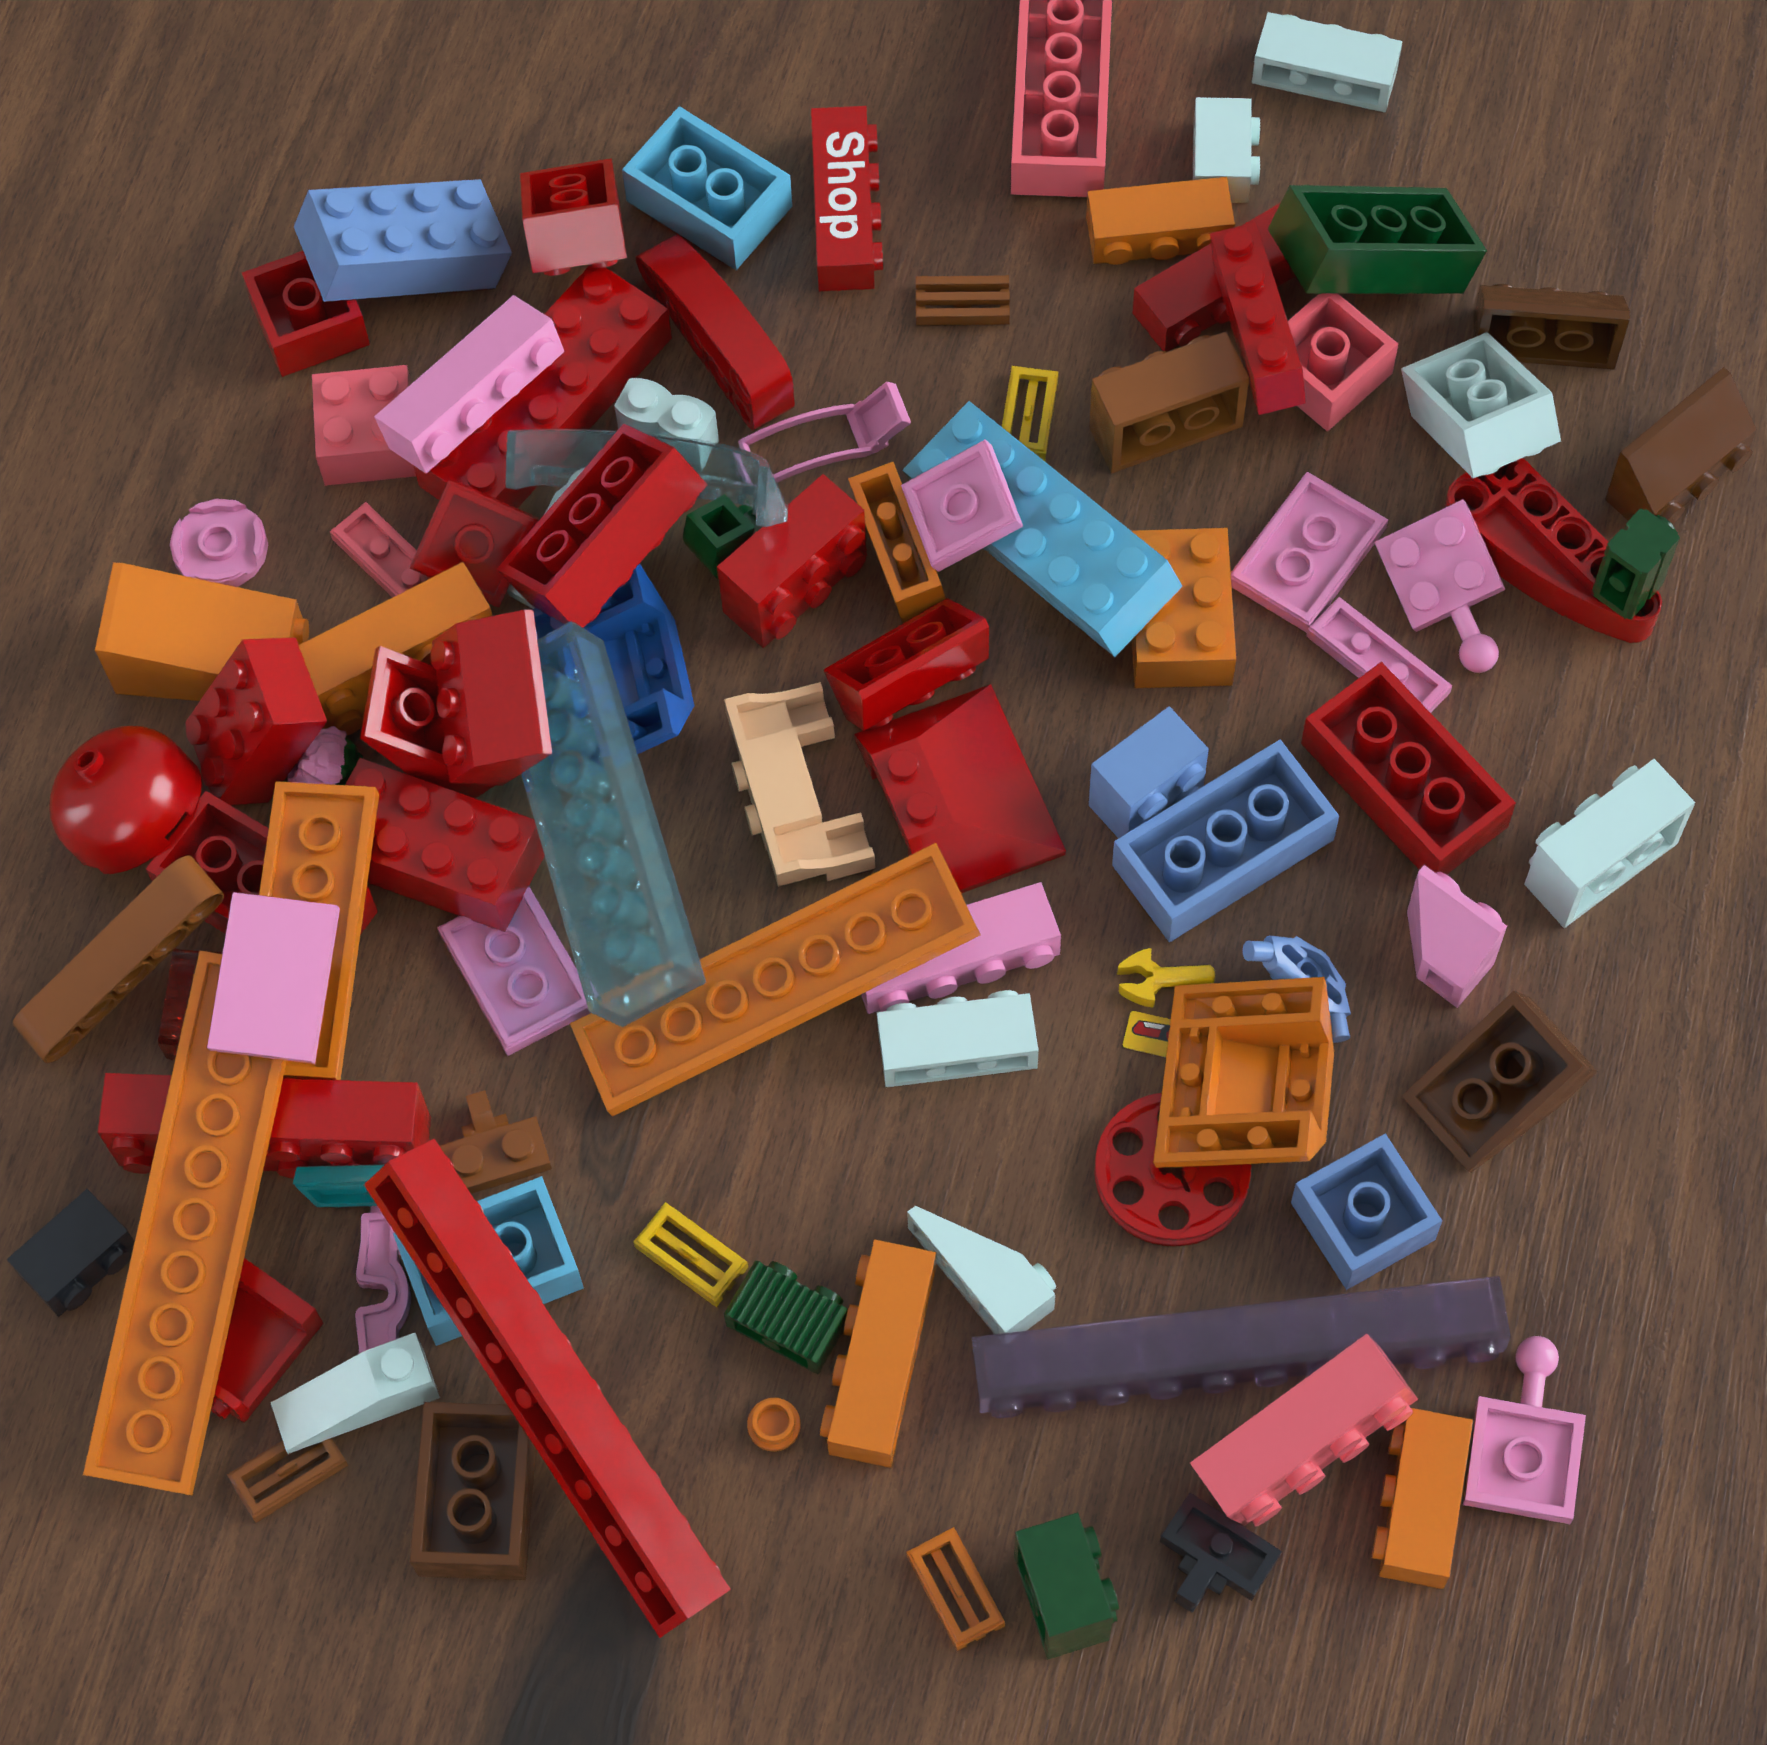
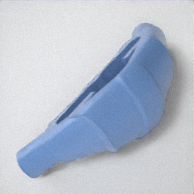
[1243,935,1351,1043]

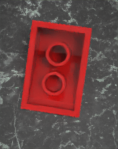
[360,646,495,798]

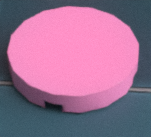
[170,498,268,587]

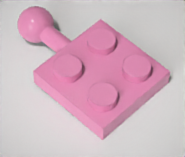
[1374,500,1506,673]
[1463,1336,1586,1524]

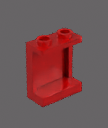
[211,1258,324,1423]

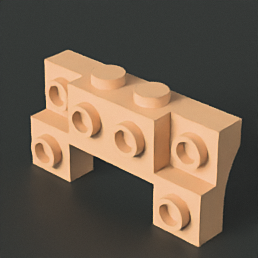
[724,682,875,887]

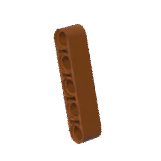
[13,855,224,1064]

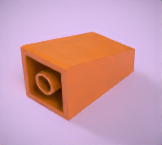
[95,562,309,701]

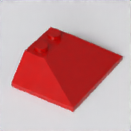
[854,684,1066,894]

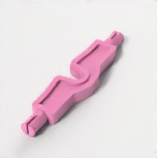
[355,1206,411,1354]

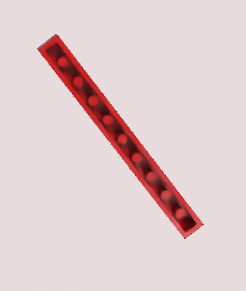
[364,1139,731,1638]

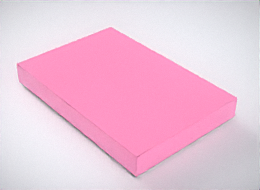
[1231,472,1388,633]
[437,887,597,1056]
[207,892,340,1064]

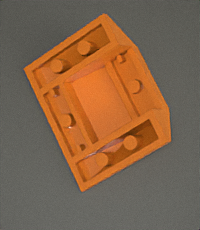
[1154,977,1334,1168]

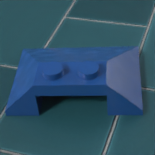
[532,564,695,792]

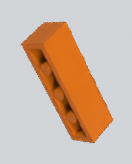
[820,1239,937,1468]

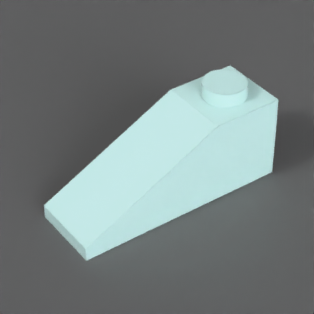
[907,1206,1056,1347]
[271,1333,440,1454]

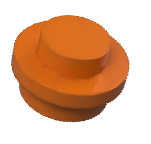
[747,1398,801,1452]

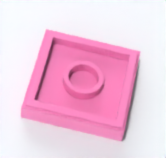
[901,440,1023,572]

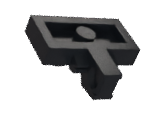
[1160,1493,1282,1613]

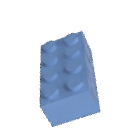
[294,179,512,302]
[1112,739,1339,942]

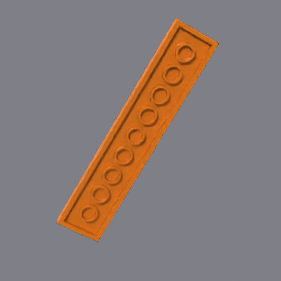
[83,950,287,1495]

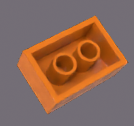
[1132,528,1236,688]

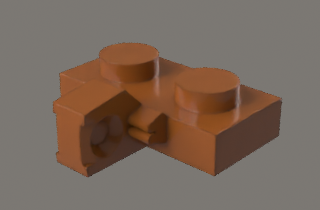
[439,1090,552,1194]

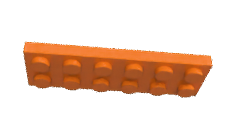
[259,781,379,1080]

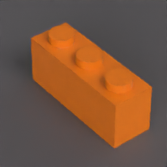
[1086,177,1235,265]
[848,462,946,624]
[1372,1408,1473,1589]

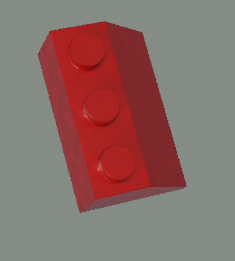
[823,598,989,731]
[431,610,552,786]

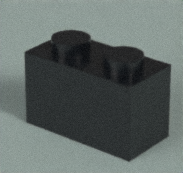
[7,1189,135,1317]

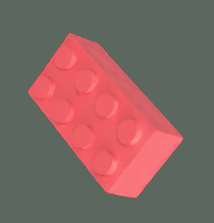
[1190,1334,1418,1526]

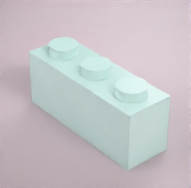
[1252,12,1402,113]
[877,990,1038,1087]

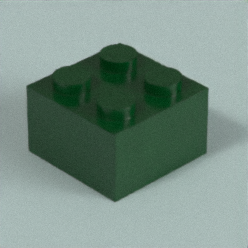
[1014,1512,1119,1660]

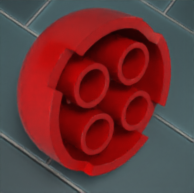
[49,725,202,874]

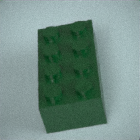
[1268,185,1487,294]

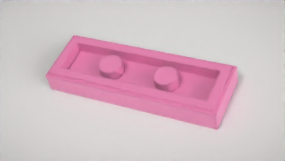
[1306,597,1452,713]

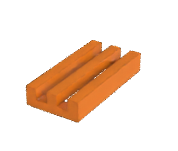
[906,1527,1005,1651]

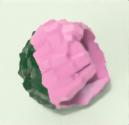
[288,726,363,785]

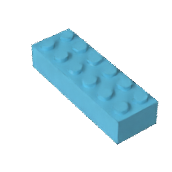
[902,401,1183,657]

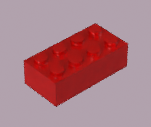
[497,424,708,633]
[1301,661,1516,875]
[345,758,548,932]
[146,791,378,935]

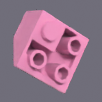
[1407,865,1507,1008]

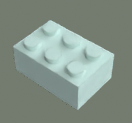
[1401,332,1561,479]
[1524,759,1695,928]

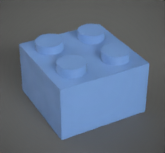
[1089,706,1209,838]
[1291,1133,1442,1290]

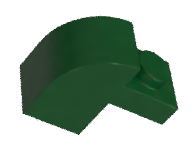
[683,494,775,579]

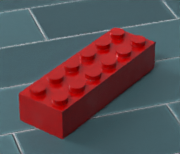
[413,265,672,508]
[98,1073,431,1178]

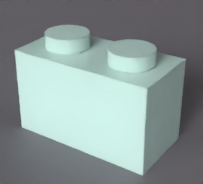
[1193,97,1260,203]

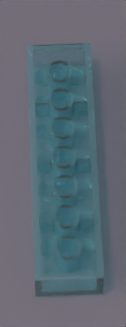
[521,621,707,1027]

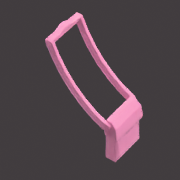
[738,381,911,490]

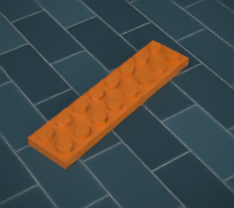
[570,843,981,1117]

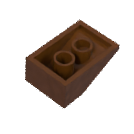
[1402,991,1598,1173]

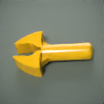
[1117,948,1215,1008]

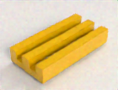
[1002,366,1059,461]
[633,1202,748,1307]

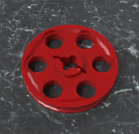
[1094,1093,1252,1246]

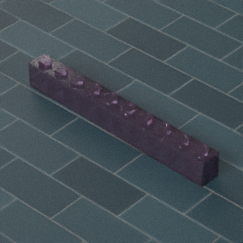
[972,1276,1511,1418]

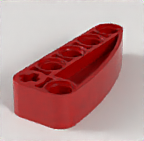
[635,234,795,430]
[1444,458,1662,643]

